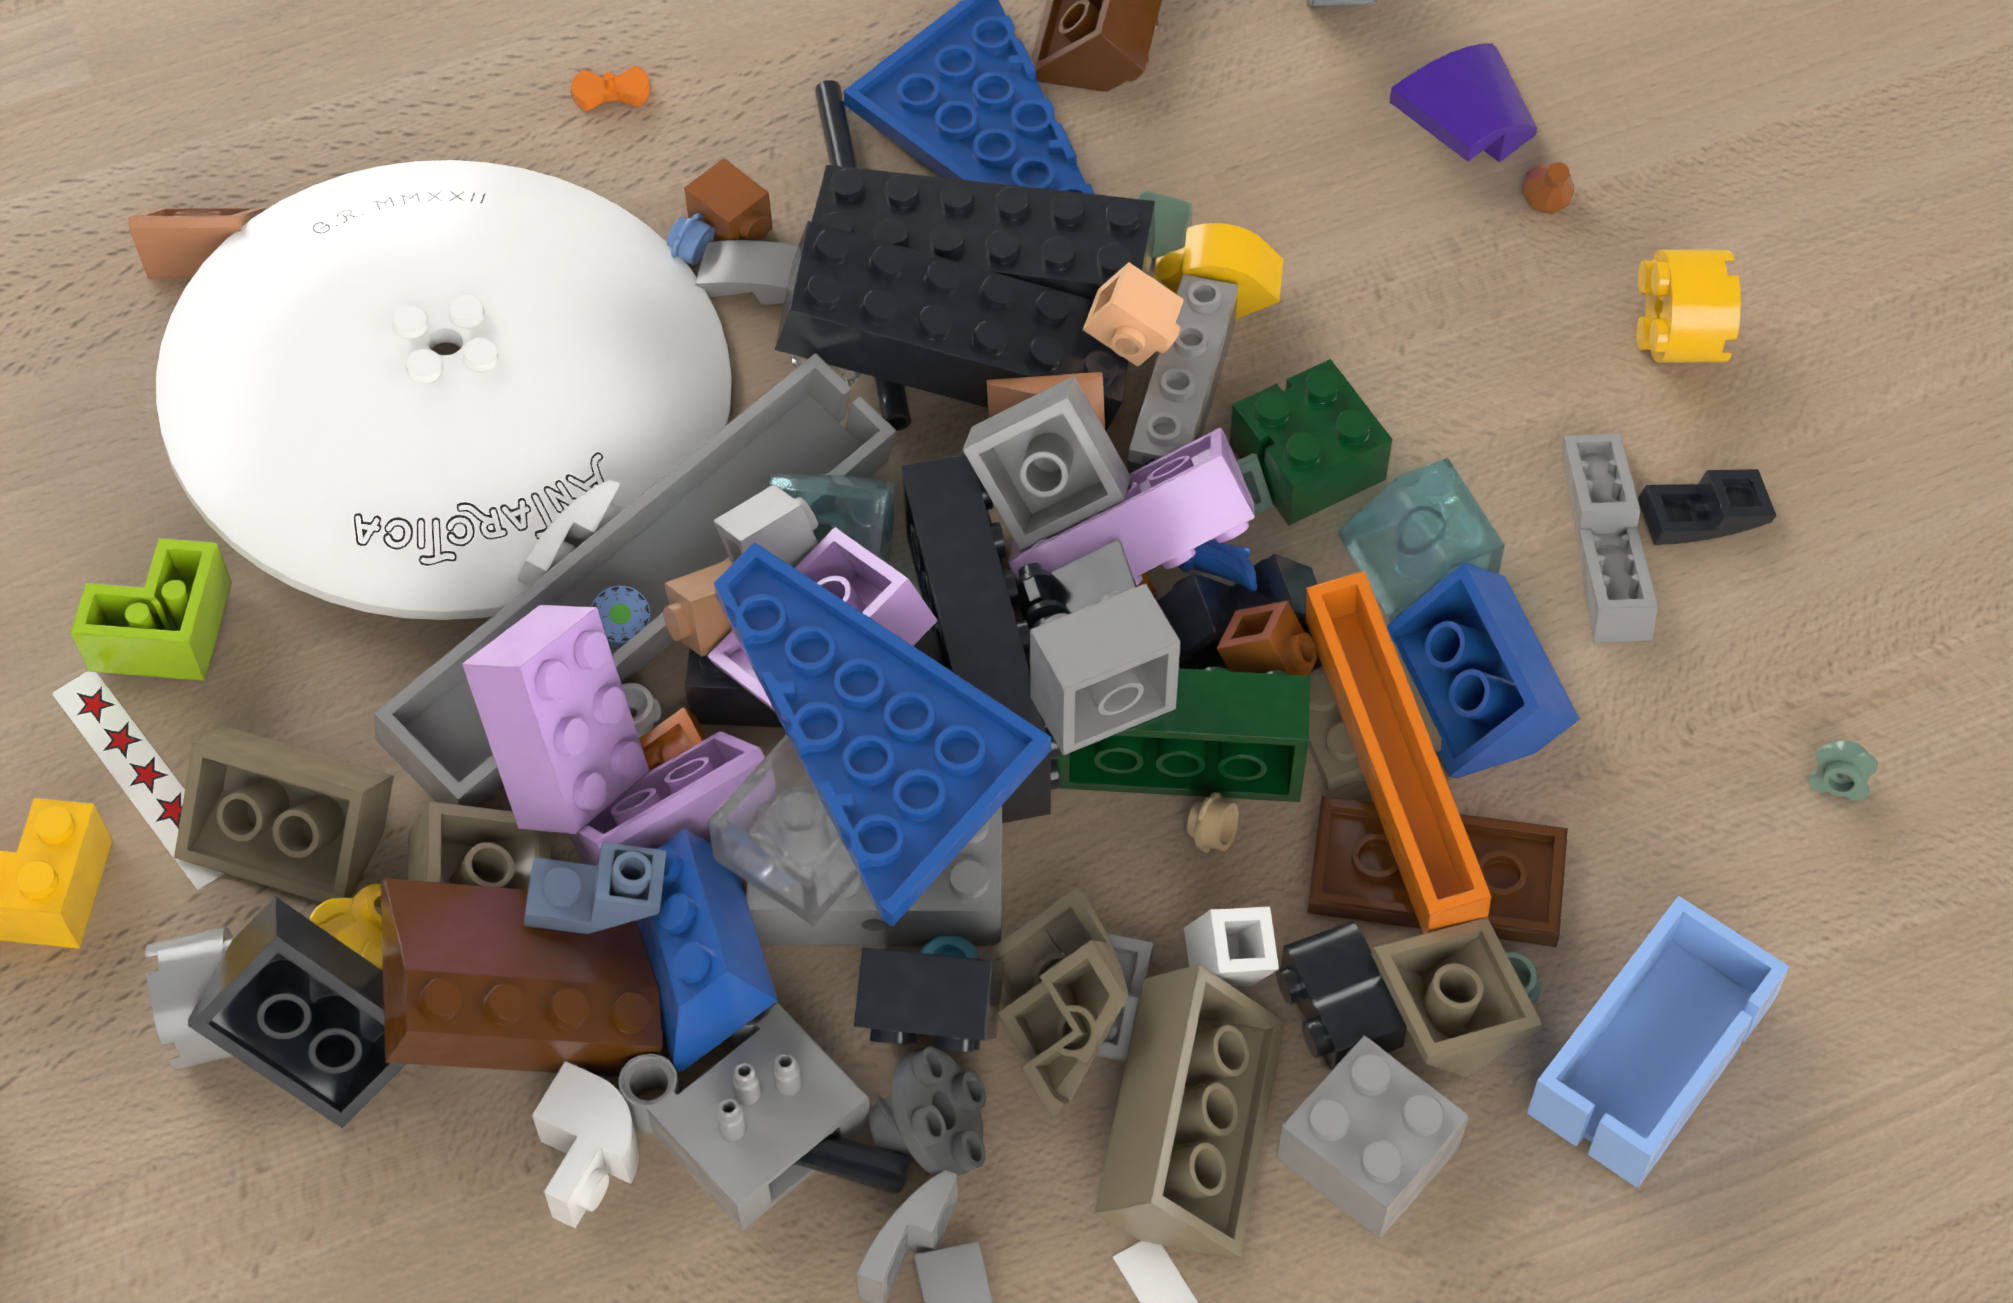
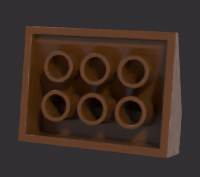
[381,878,663,1077]

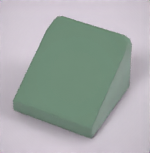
[1139,190,1193,263]

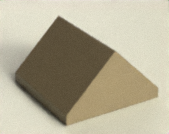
[1371,917,1543,1078]

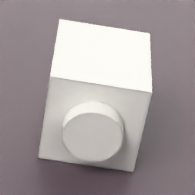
[1184,907,1279,987]

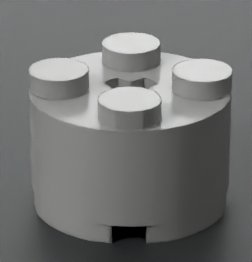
[145,926,235,1070]

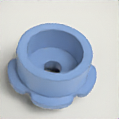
[667,213,715,266]

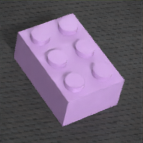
[462,605,649,834]

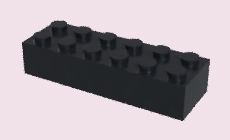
[812,165,1155,300]
[775,221,1128,432]
[901,454,1060,824]

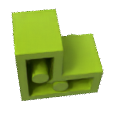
[71,538,232,681]

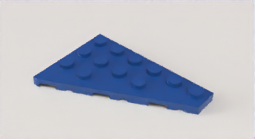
[843,0,1094,194]
[714,542,1051,927]

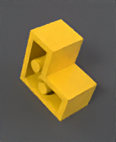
[0,798,113,949]

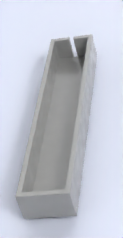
[374,353,896,807]

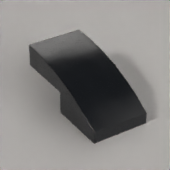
[1637,469,1777,545]

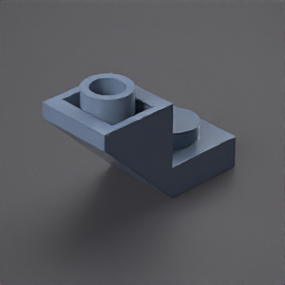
[523,842,667,934]

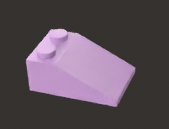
[707,528,938,711]

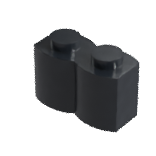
[1276,921,1407,1070]

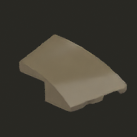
[976,889,1129,1118]

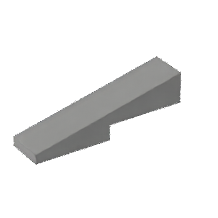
[1562,434,1658,643]

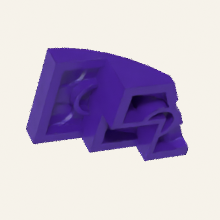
[1389,43,1537,162]

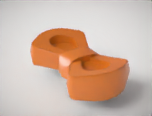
[571,65,652,111]

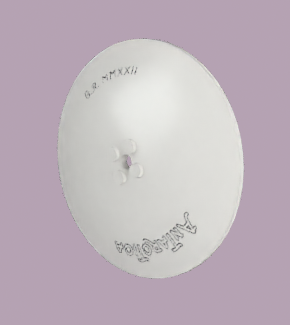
[156,160,732,620]

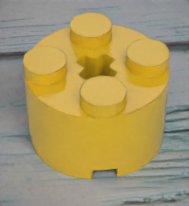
[1636,249,1741,363]

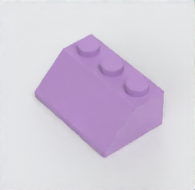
[568,731,771,866]

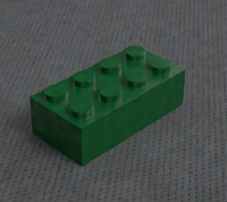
[1057,667,1310,802]

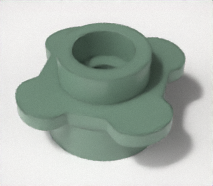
[1808,740,1878,801]

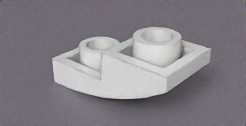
[518,479,621,586]

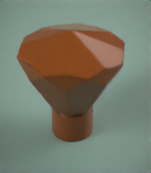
[1522,162,1574,214]

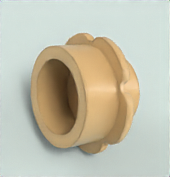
[1187,792,1239,853]

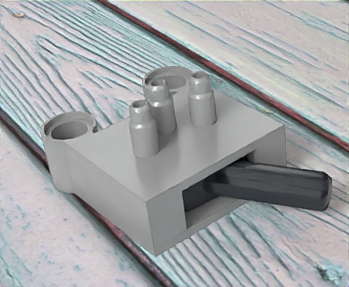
[619,988,910,1231]

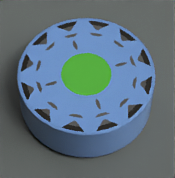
[591,586,651,649]

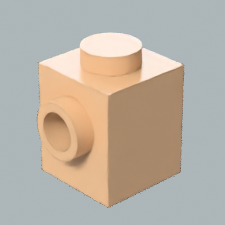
[1083,262,1184,367]

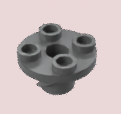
[869,1046,986,1176]

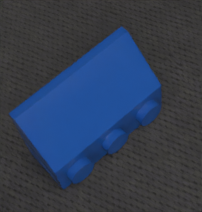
[1386,562,1580,779]
[636,828,778,1072]

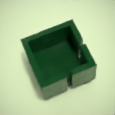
[1229,359,1392,526]

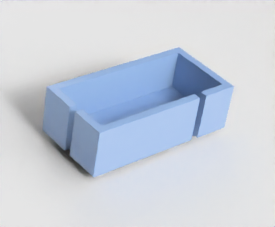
[1527,896,1790,1188]

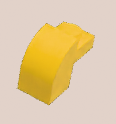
[1154,223,1284,320]

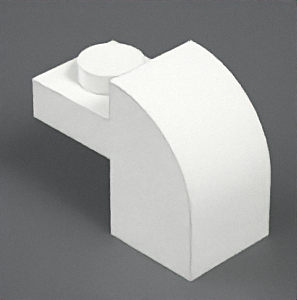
[532,1061,639,1228]

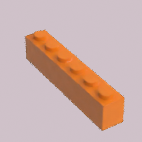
[1306,571,1491,934]

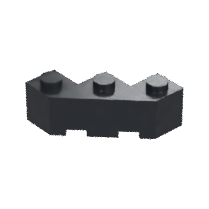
[1156,553,1318,670]

